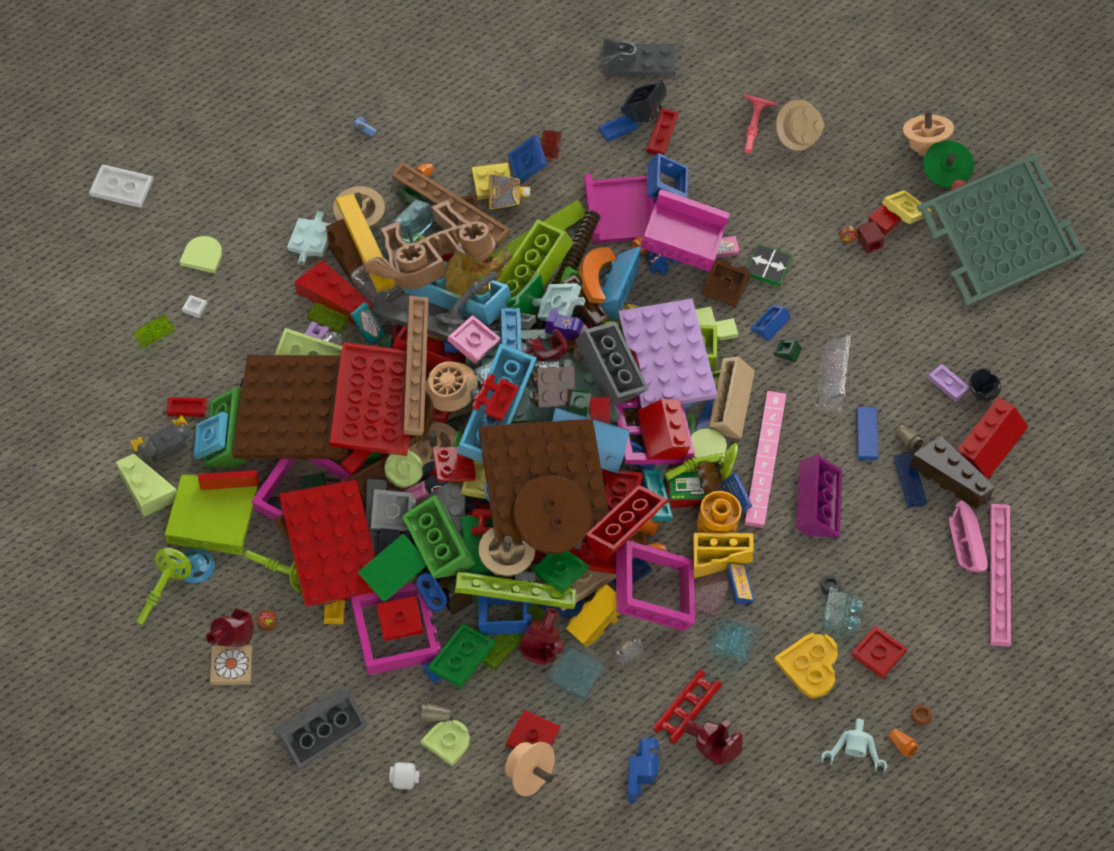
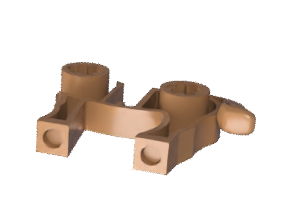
[364,200,496,290]

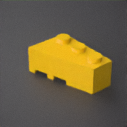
[566,584,620,648]

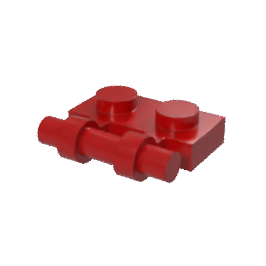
[472,374,519,422]

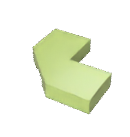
[695,307,738,341]

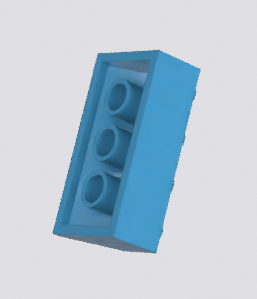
[599,247,641,322]
[551,407,629,473]

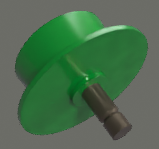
[923,140,974,189]

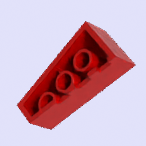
[295,260,373,325]

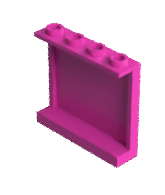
[584,169,656,244]
[640,189,730,272]

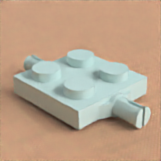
[287,211,332,265]
[532,283,585,321]

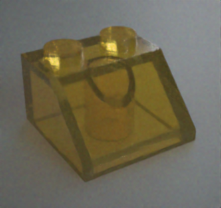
[446,250,491,296]

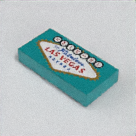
[350,303,385,345]

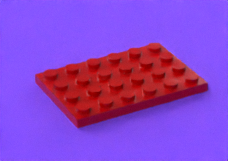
[329,342,410,456]
[279,480,375,607]

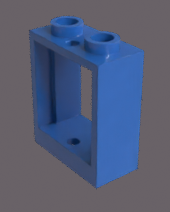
[647,153,688,200]
[479,596,532,635]

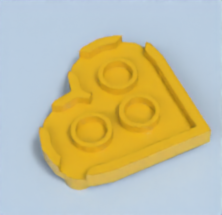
[774,633,838,699]

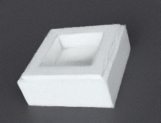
[182,295,207,318]

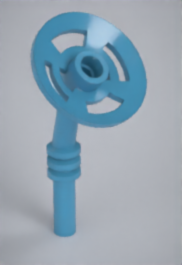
[176,548,215,583]

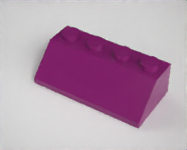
[796,454,842,538]

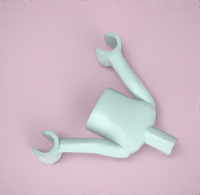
[821,719,887,773]

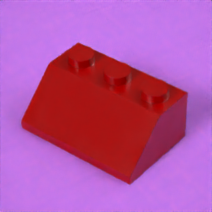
[636,399,691,460]

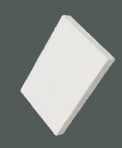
[89,164,154,208]

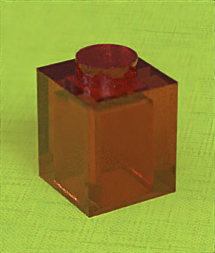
[541,130,562,159]

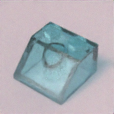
[389,199,434,243]
[709,617,760,662]

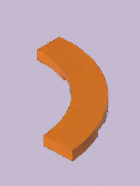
[579,247,617,303]

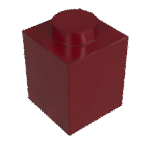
[857,221,884,254]

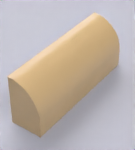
[709,357,755,439]

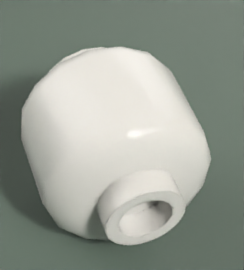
[389,762,420,790]

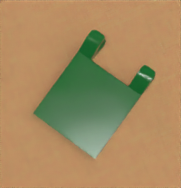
[507,273,545,315]

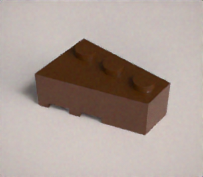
[326,219,371,287]

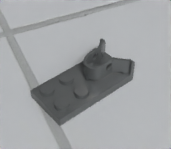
[604,36,675,76]

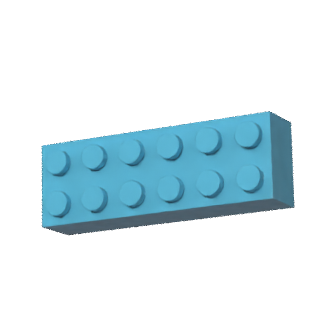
[404,261,511,325]
[457,344,536,463]

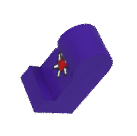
[545,308,584,340]

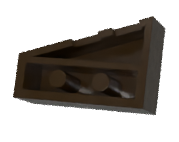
[423,567,473,615]

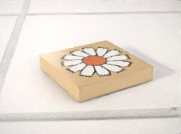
[210,645,253,685]

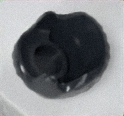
[968,368,1001,401]

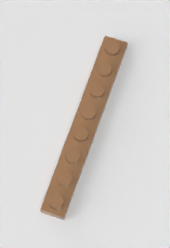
[391,162,511,246]
[403,296,428,436]

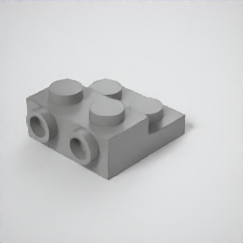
[370,489,416,534]

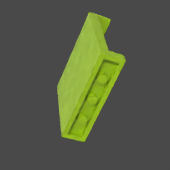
[165,474,258,555]

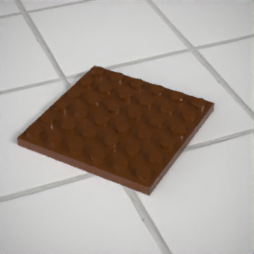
[232,355,350,459]
[478,418,608,543]

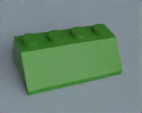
[204,387,247,468]
[402,495,476,579]

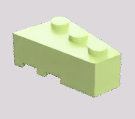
[116,454,177,517]

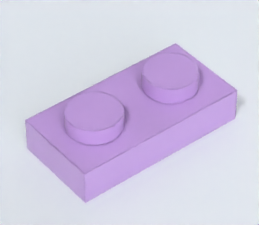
[928,364,969,402]

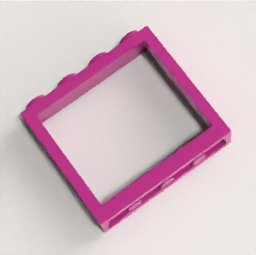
[252,459,351,520]
[616,540,695,631]
[351,583,441,675]

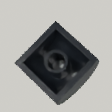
[620,80,667,123]

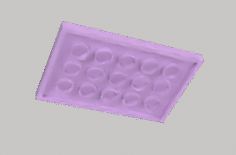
[618,298,717,408]

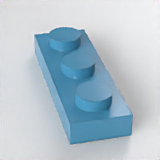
[501,308,522,352]

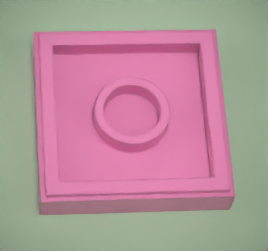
[447,315,501,364]

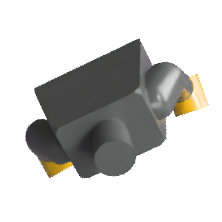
[130,415,191,463]

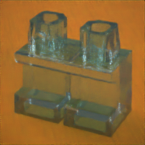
[823,588,863,633]

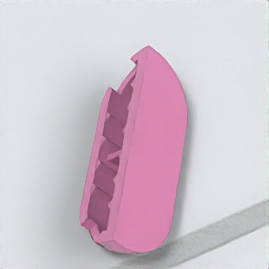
[949,501,988,572]

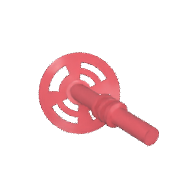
[743,94,778,154]

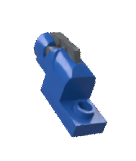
[628,738,663,802]

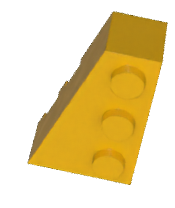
[693,533,754,579]

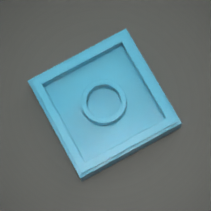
[193,412,228,459]

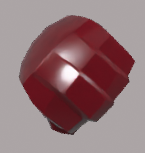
[522,329,567,366]
[206,608,254,647]
[520,608,564,665]
[684,720,743,765]

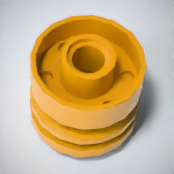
[696,491,742,533]

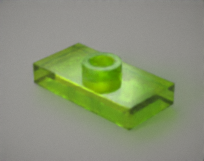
[307,302,349,334]
[132,314,175,348]

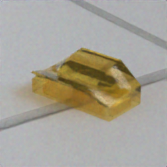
[480,247,513,281]

